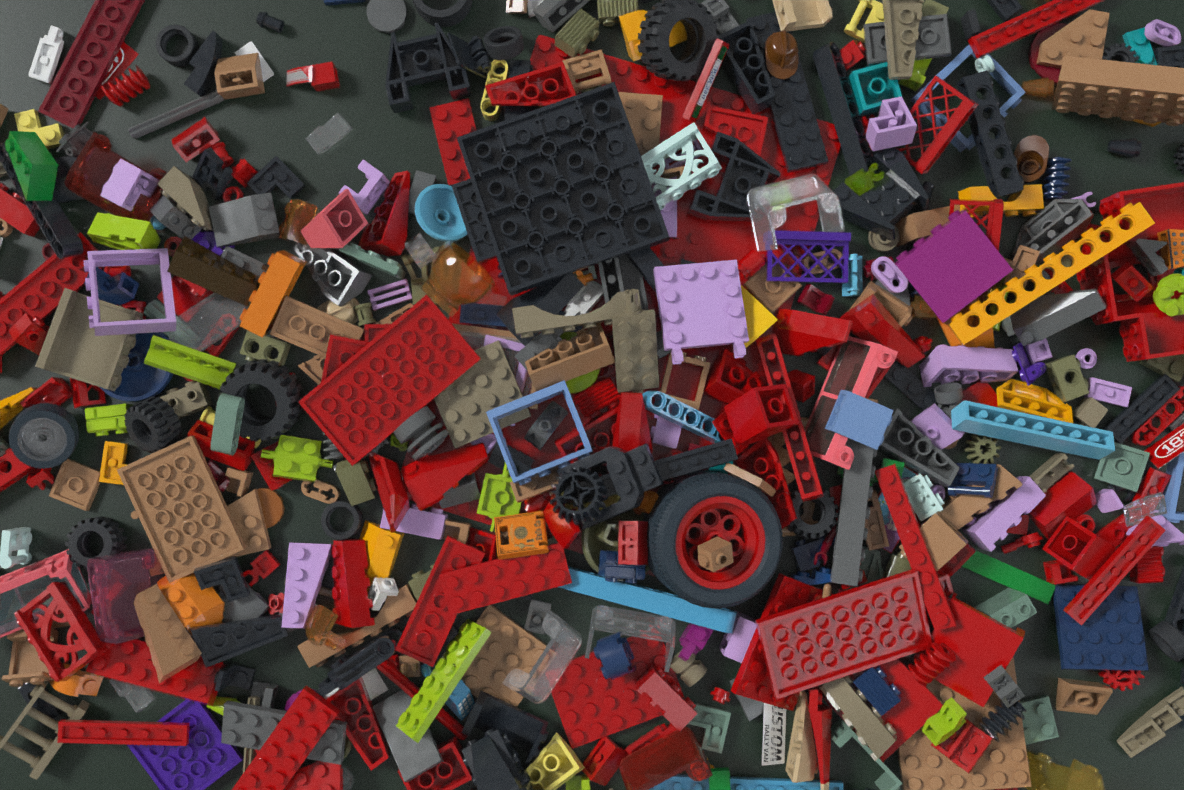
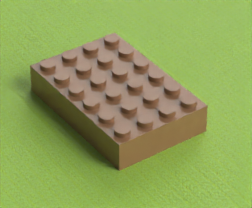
[1052,56,1184,126]

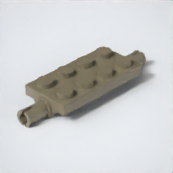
[611,289,659,394]

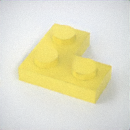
[14,109,64,149]

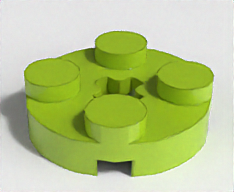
[1153,273,1184,316]

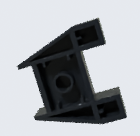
[385,23,473,113]
[687,132,781,222]
[828,147,929,240]

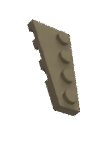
[883,0,924,80]

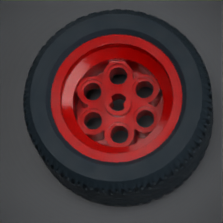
[643,470,783,609]

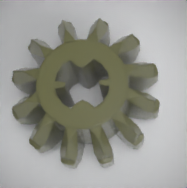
[964,434,1001,464]

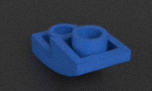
[790,567,831,585]

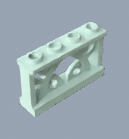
[641,122,722,211]

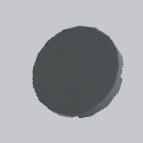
[367,0,407,34]

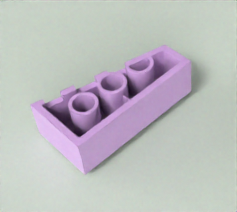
[961,476,1046,552]

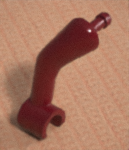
[813,524,836,566]

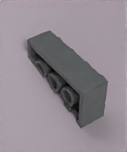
[878,408,959,487]

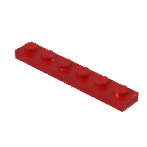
[1063,516,1166,625]
[57,719,190,746]

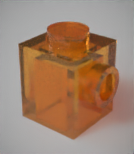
[910,296,936,320]

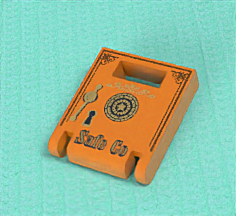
[494,511,549,560]

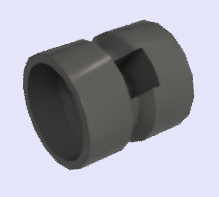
[934,383,964,419]

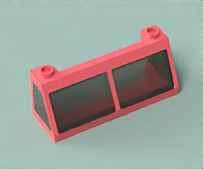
[805,337,898,470]

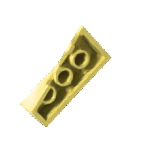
[526,732,585,790]

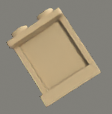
[772,0,833,32]

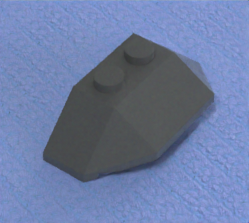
[1012,199,1094,265]

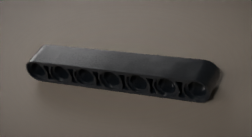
[813,42,877,182]
[0,143,83,259]

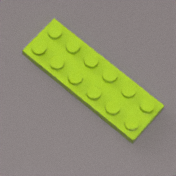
[396,619,492,743]

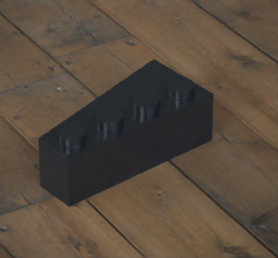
[719,20,775,114]

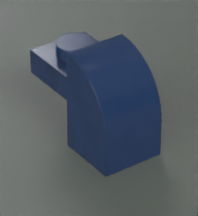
[84,267,139,305]

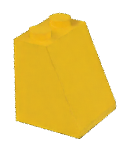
[741,285,777,348]

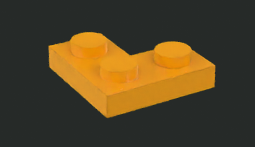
[99,441,128,485]

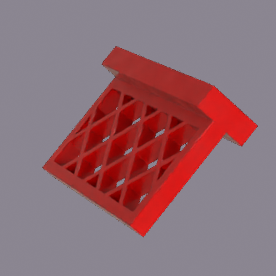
[896,75,979,174]
[948,199,1004,286]

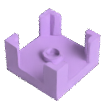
[339,160,390,215]

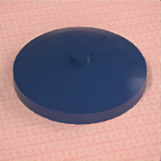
[100,332,173,402]

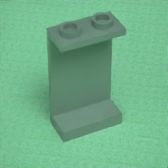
[831,717,902,790]

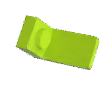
[898,58,932,91]

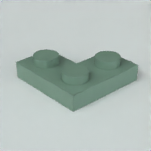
[688,702,731,754]

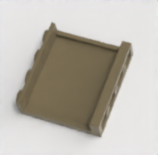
[35,288,143,392]

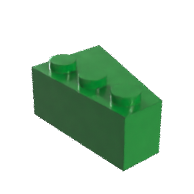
[5,131,58,201]

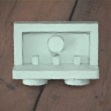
[903,473,945,521]

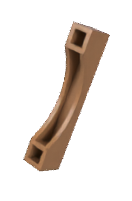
[297,583,417,668]

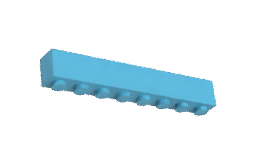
[951,400,1115,460]

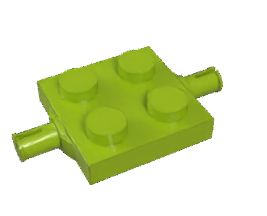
[261,435,333,482]
[477,463,522,532]

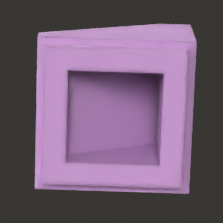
[1095,489,1124,513]

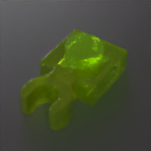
[845,163,884,196]

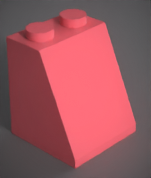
[300,189,368,248]

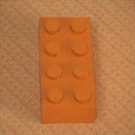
[239,250,306,338]

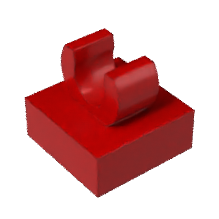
[231,158,258,187]
[26,468,55,490]

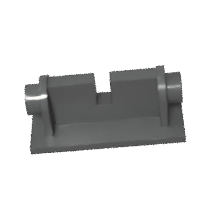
[57,122,95,156]

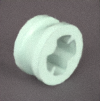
[975,55,995,73]

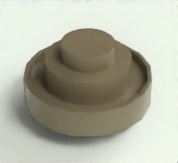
[868,225,900,252]

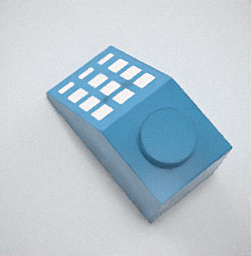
[445,680,475,721]

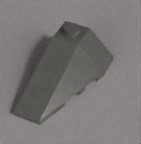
[1007,289,1107,346]

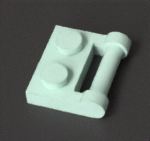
[0,527,32,569]

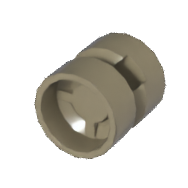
[668,651,708,687]

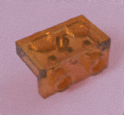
[279,199,317,245]

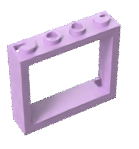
[84,248,176,336]

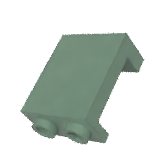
[974,587,1037,628]

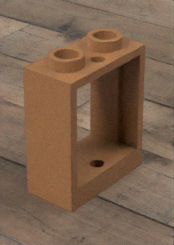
[660,352,710,410]

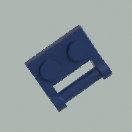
[948,463,998,498]

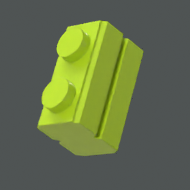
[85,404,134,437]

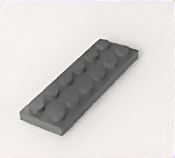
[221,701,347,765]

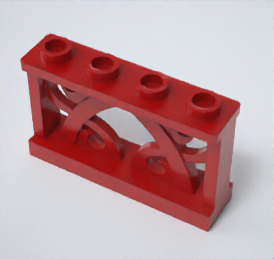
[14,582,108,682]

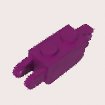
[678,623,714,662]

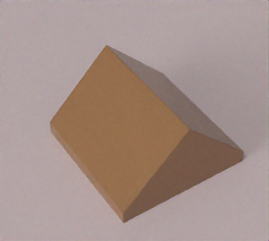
[1055,678,1113,715]

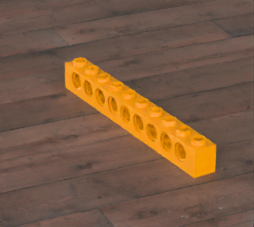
[949,202,1155,346]

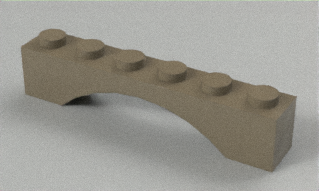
[512,289,642,338]

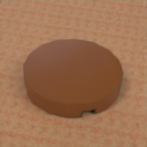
[257,488,285,528]

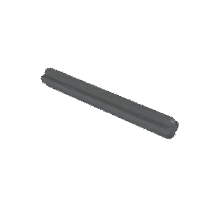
[128,90,224,139]

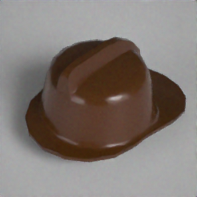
[765,30,798,79]
[1014,135,1049,183]

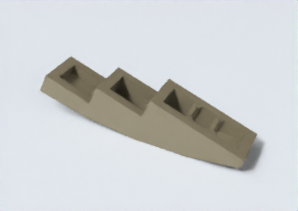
[1116,686,1184,758]

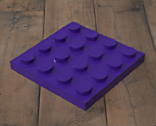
[127,700,244,790]

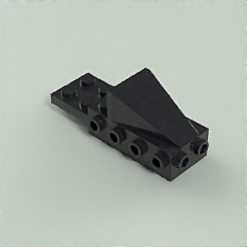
[462,728,535,790]

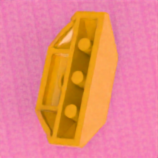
[996,379,1073,423]

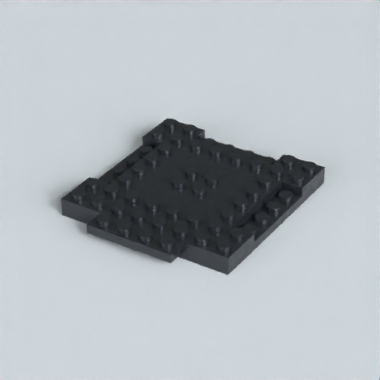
[451,82,669,296]

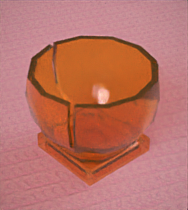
[421,241,496,317]

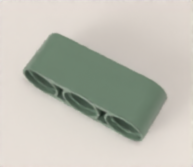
[211,393,245,455]

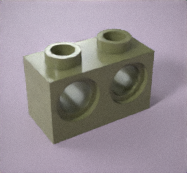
[239,330,291,367]

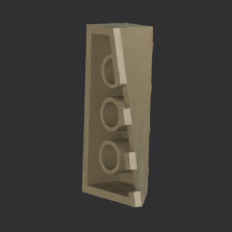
[820,675,897,761]

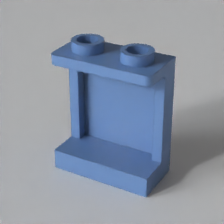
[825,390,894,450]

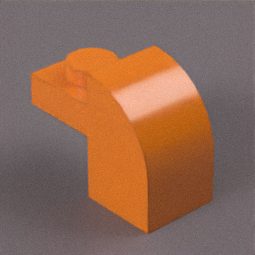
[49,663,103,697]

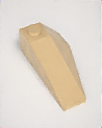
[785,690,819,783]

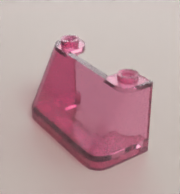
[87,548,157,644]

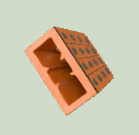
[1157,229,1184,271]

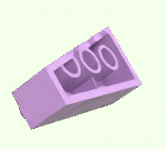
[919,345,1018,387]
[282,543,333,629]

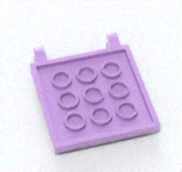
[653,260,749,365]

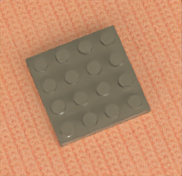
[434,340,531,449]

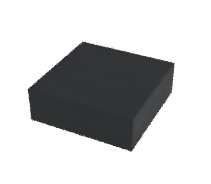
[961,9,981,41]

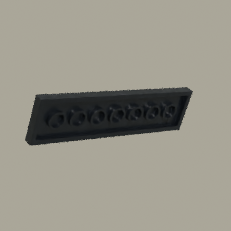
[746,12,828,173]

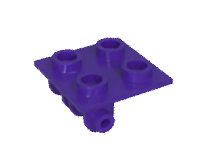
[1012,342,1047,386]

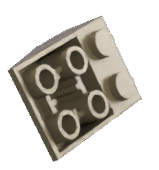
[157,166,214,232]

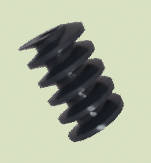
[979,701,1026,742]

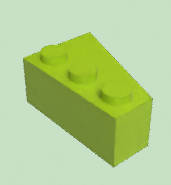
[87,212,161,250]

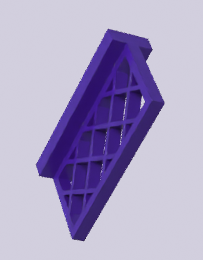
[765,230,851,283]

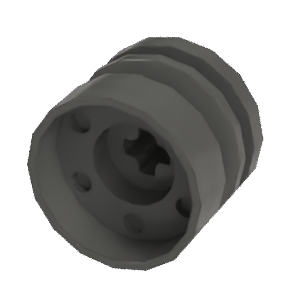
[393,406,449,461]

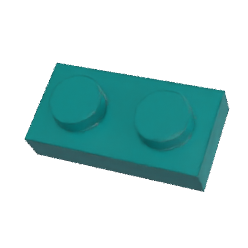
[1122,27,1157,65]

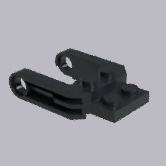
[557,444,664,530]
[316,627,403,697]

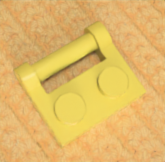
[844,0,884,43]

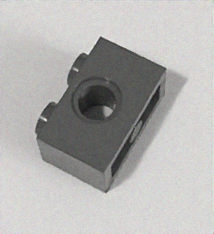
[150,195,202,240]

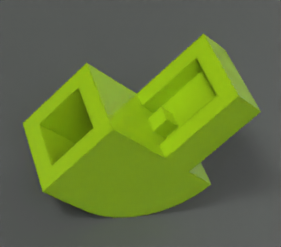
[921,697,967,746]

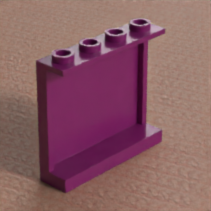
[894,210,1013,323]

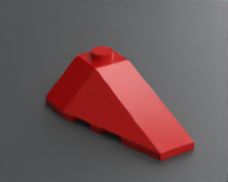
[485,62,576,106]
[358,171,410,256]
[840,294,925,368]
[774,309,853,357]
[704,349,769,403]
[612,392,653,454]
[735,438,797,529]
[401,443,489,511]

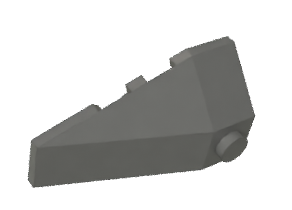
[293,233,372,307]

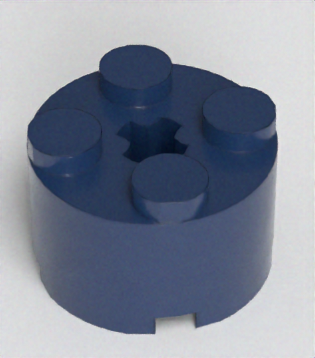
[593,631,636,680]

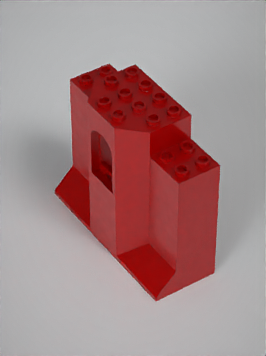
[1076,182,1184,362]

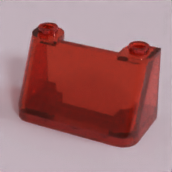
[64,132,167,221]
[619,727,713,790]

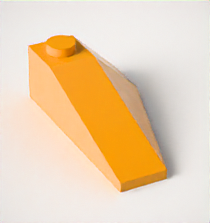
[619,10,687,61]

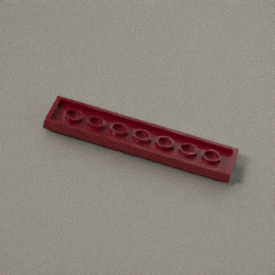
[38,0,145,129]

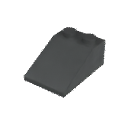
[209,193,279,248]

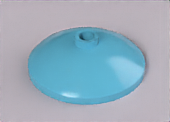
[415,184,467,242]

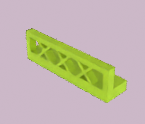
[144,335,236,389]

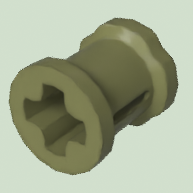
[353,302,376,327]

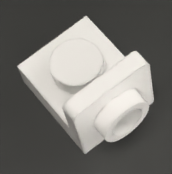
[367,577,399,611]

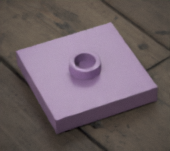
[910,404,964,450]

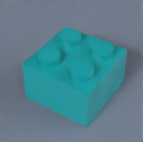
[848,62,902,116]

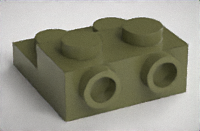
[1139,354,1184,382]

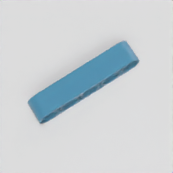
[642,391,724,443]

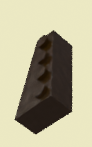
[167,236,259,307]

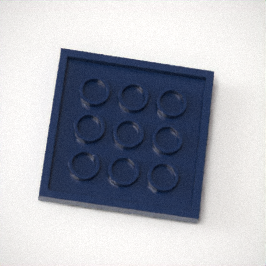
[1053,585,1148,671]

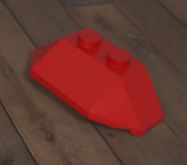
[368,452,412,533]

